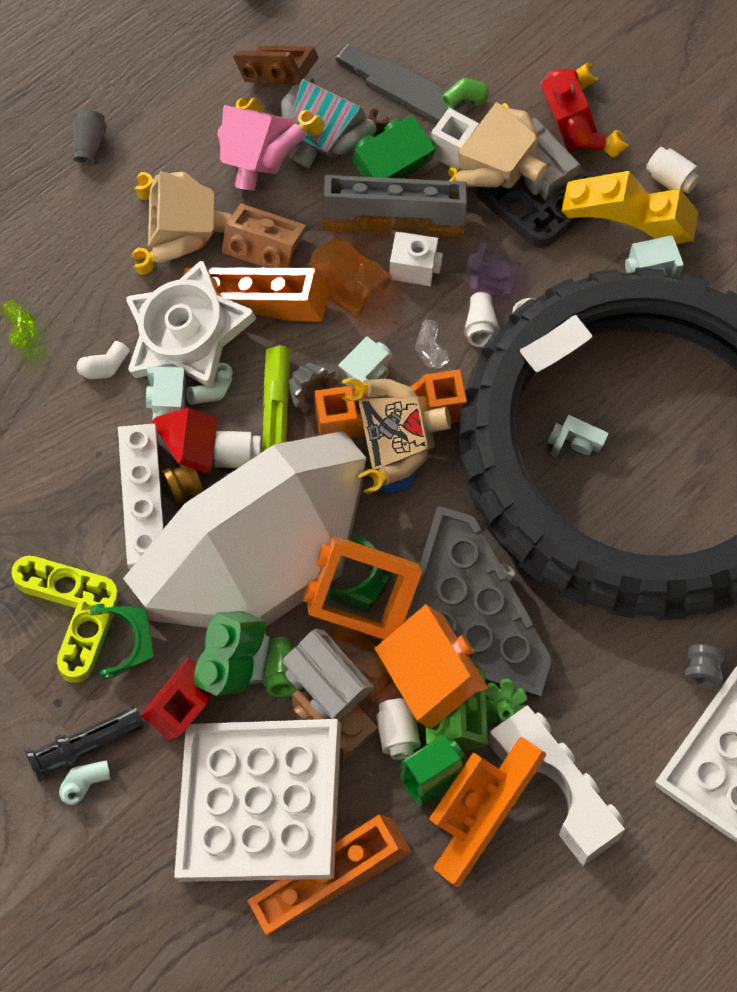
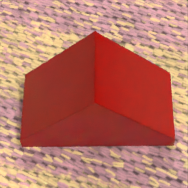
[152,407,217,474]

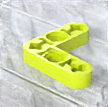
[11,556,119,683]

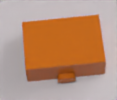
[374,604,488,730]

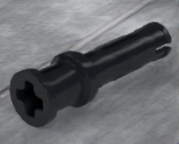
[24,706,144,782]

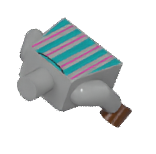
[281,78,389,170]

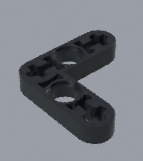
[475,170,602,248]

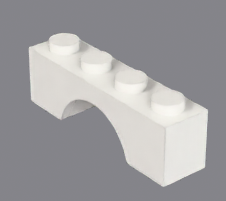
[488,705,625,866]

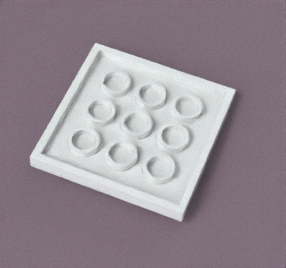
[654,666,737,843]
[174,719,341,882]

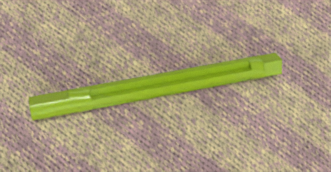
[262,345,291,452]

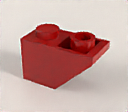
[140,657,212,741]

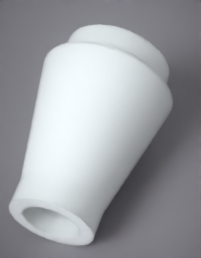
[464,292,499,347]

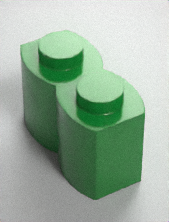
[194,611,265,696]
[400,735,465,807]

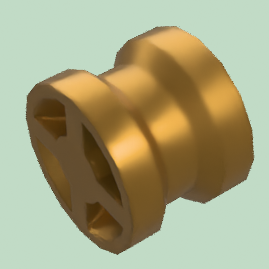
[161,465,203,505]

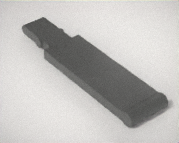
[335,44,471,124]

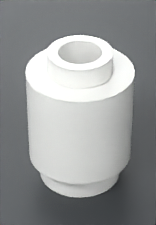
[646,147,700,194]
[212,431,261,468]
[376,698,421,759]

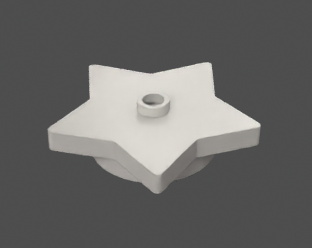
[127,261,256,387]

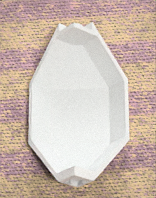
[123,431,366,628]

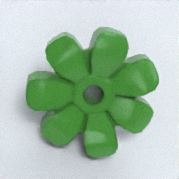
[485,679,527,724]

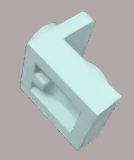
[547,415,608,457]

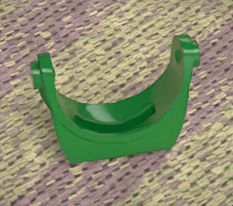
[325,536,393,610]
[90,603,154,679]

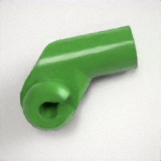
[441,78,489,109]

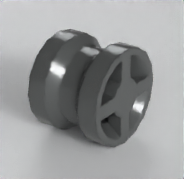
[684,645,726,688]

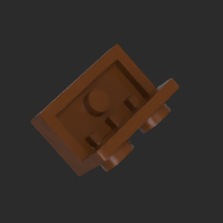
[233,46,319,84]

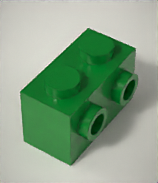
[352,115,436,179]

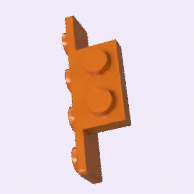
[429,737,546,887]

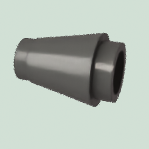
[73,110,107,165]

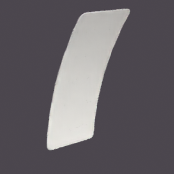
[520,315,592,372]

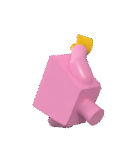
[217,98,325,191]

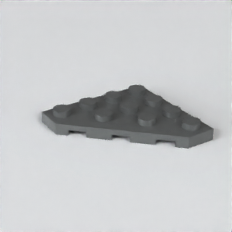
[404,506,552,696]

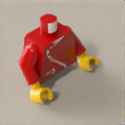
[540,62,629,157]

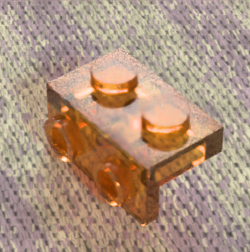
[307,237,392,316]

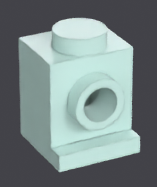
[625,235,684,278]
[338,336,393,389]
[146,366,186,421]

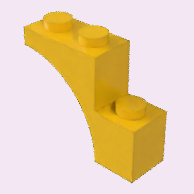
[562,171,699,244]

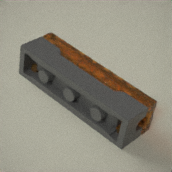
[323,175,467,237]

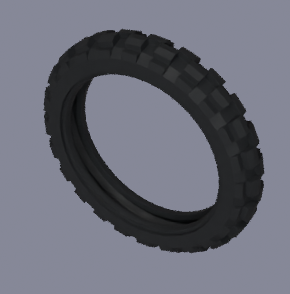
[459,268,737,620]

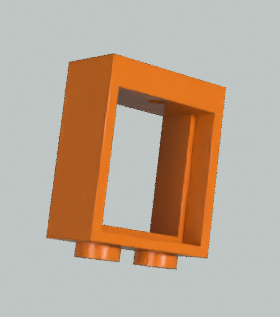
[303,535,422,640]

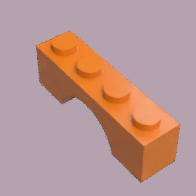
[315,369,467,438]

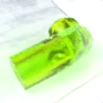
[0,298,35,348]

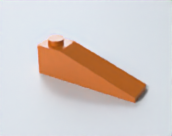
[183,268,330,322]
[247,814,412,936]

